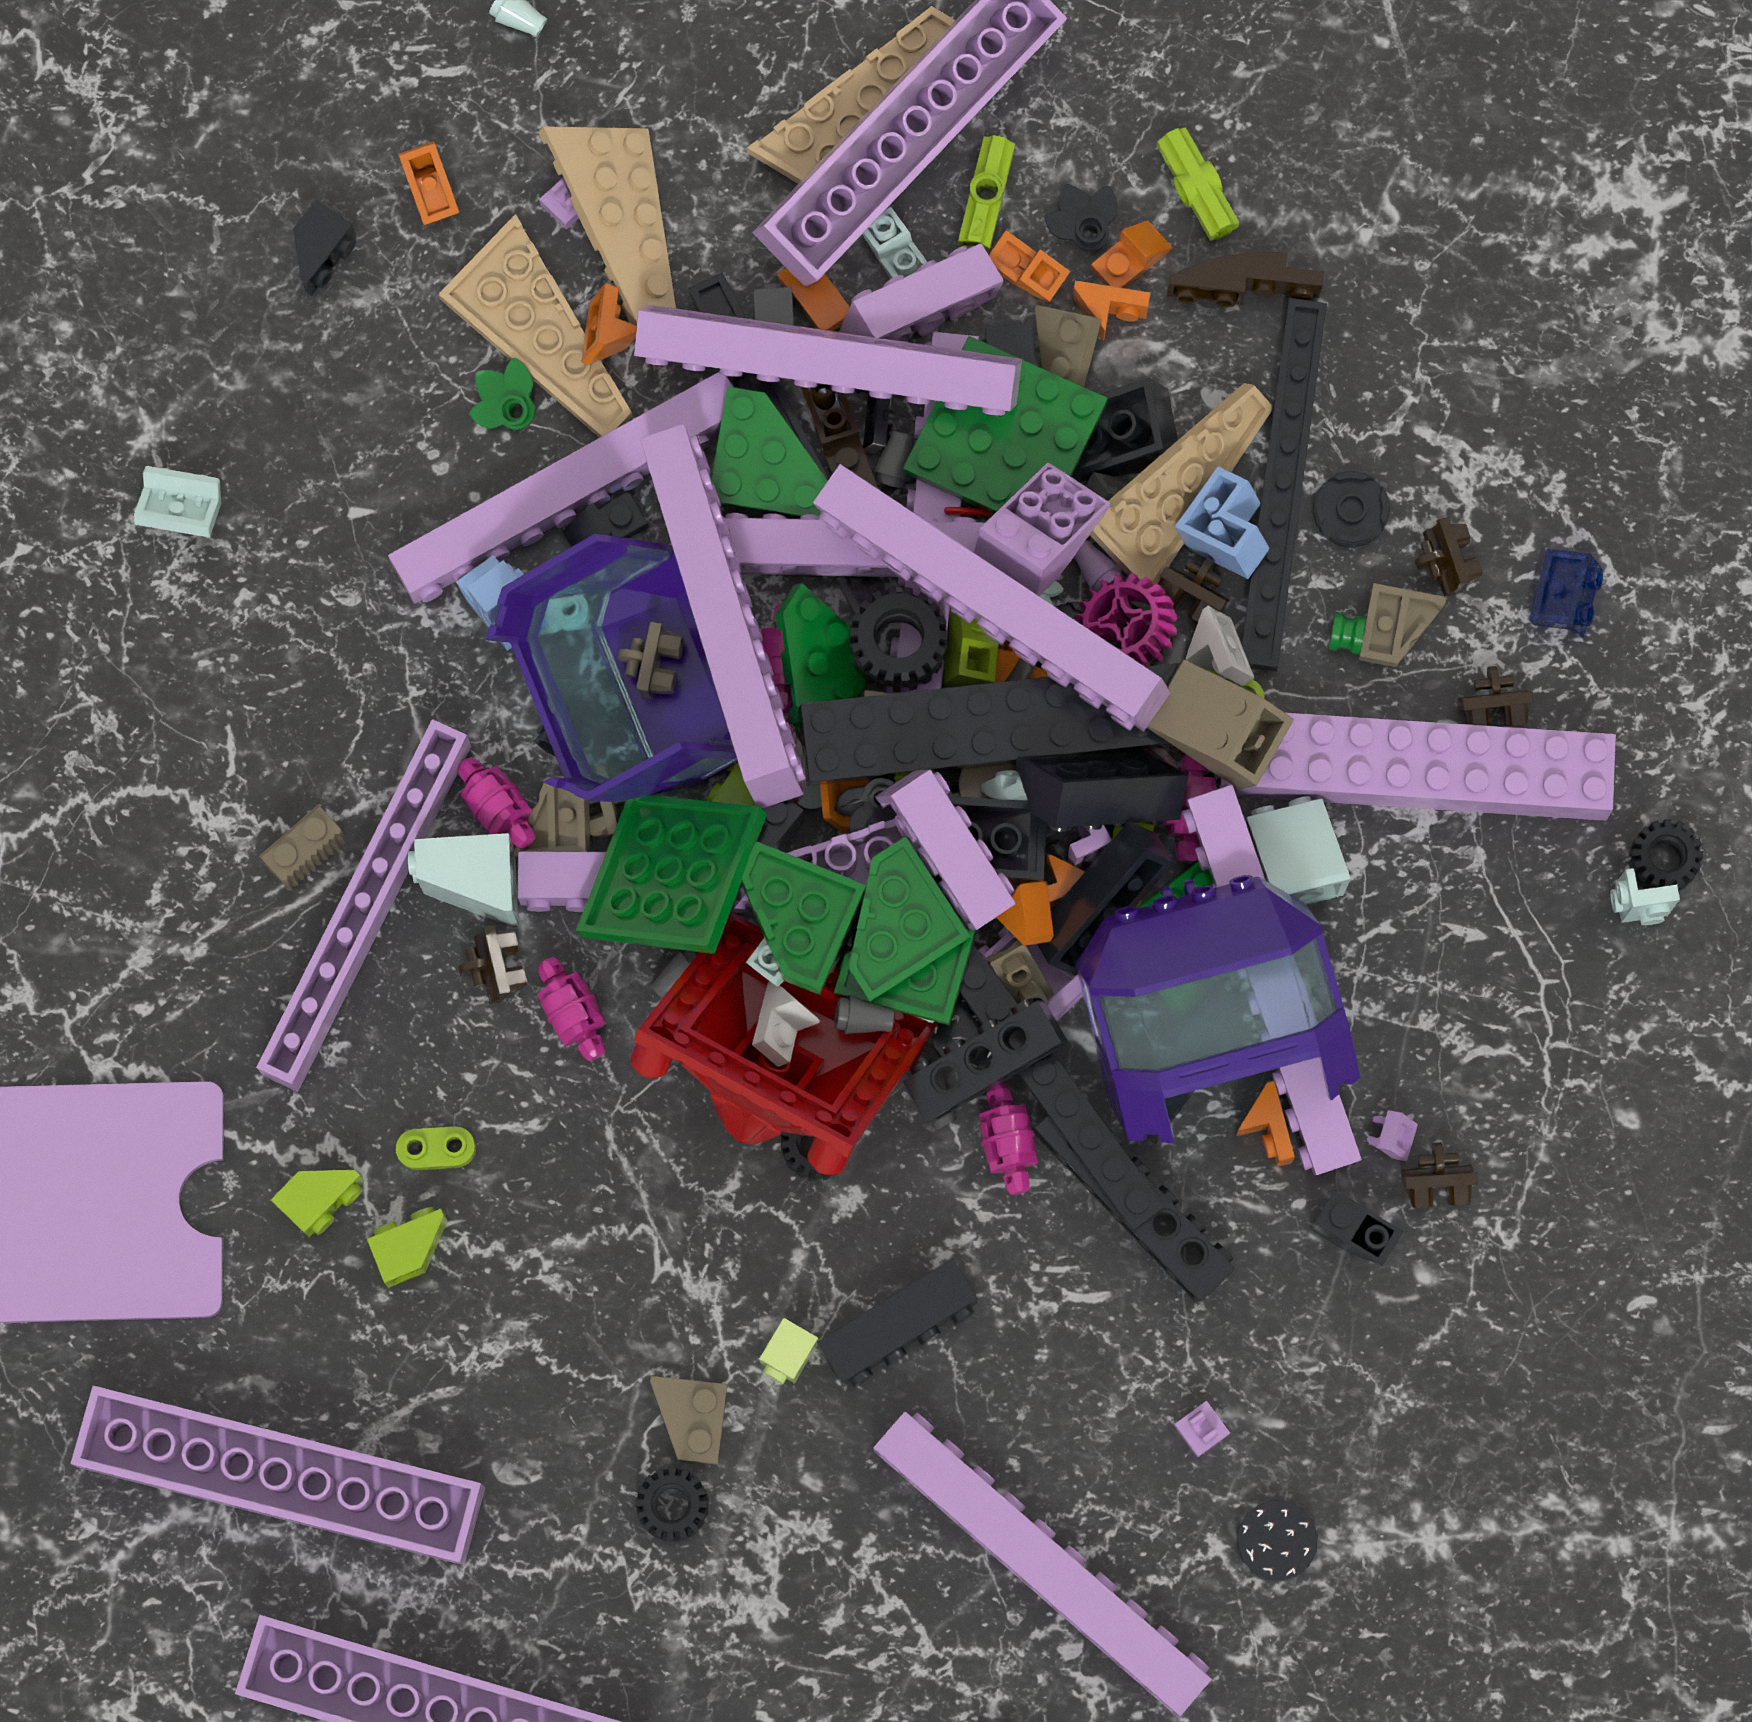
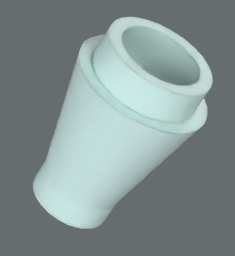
[489,0,547,37]

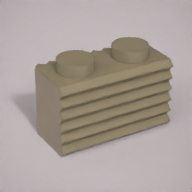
[259,805,346,891]

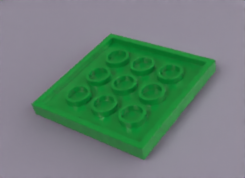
[903,336,1108,514]
[576,795,767,954]

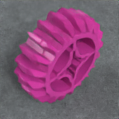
[1074,573,1178,667]

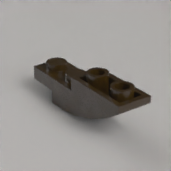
[1167,252,1324,307]
[800,383,879,490]

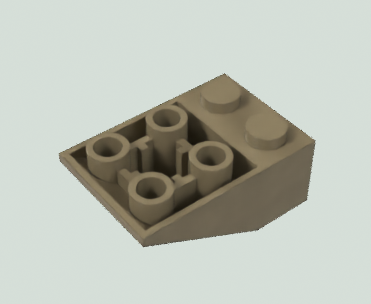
[1147,659,1294,789]

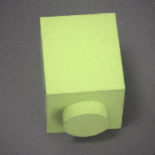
[759,1318,819,1384]

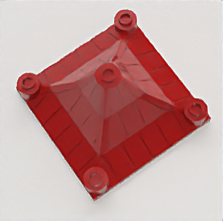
[630,912,938,1175]

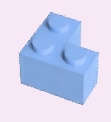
[1175,466,1270,579]
[456,555,545,651]

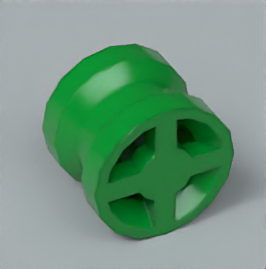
[1328,612,1366,655]

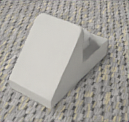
[1186,606,1254,686]
[752,982,820,1067]

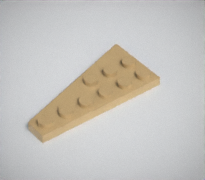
[747,6,955,184]
[538,126,676,326]
[438,214,633,438]
[1090,383,1274,585]

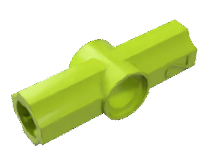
[1157,127,1239,241]
[958,135,1015,252]

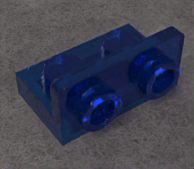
[1529,548,1603,638]

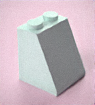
[1245,796,1350,905]
[408,833,519,927]

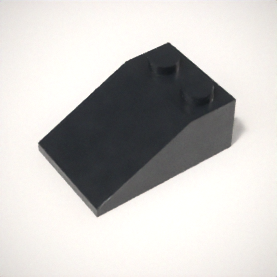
[1072,377,1178,482]
[931,796,1046,883]

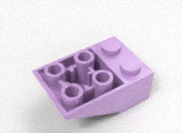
[974,463,1111,596]

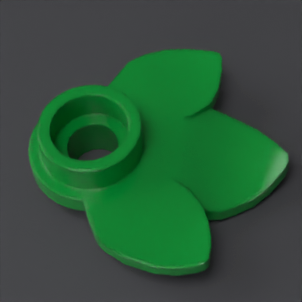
[469,358,536,430]

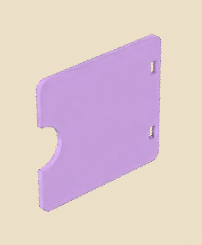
[0,1082,224,1323]

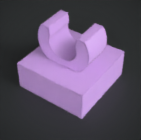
[539,177,579,230]
[1367,1110,1418,1162]
[1174,1401,1230,1458]

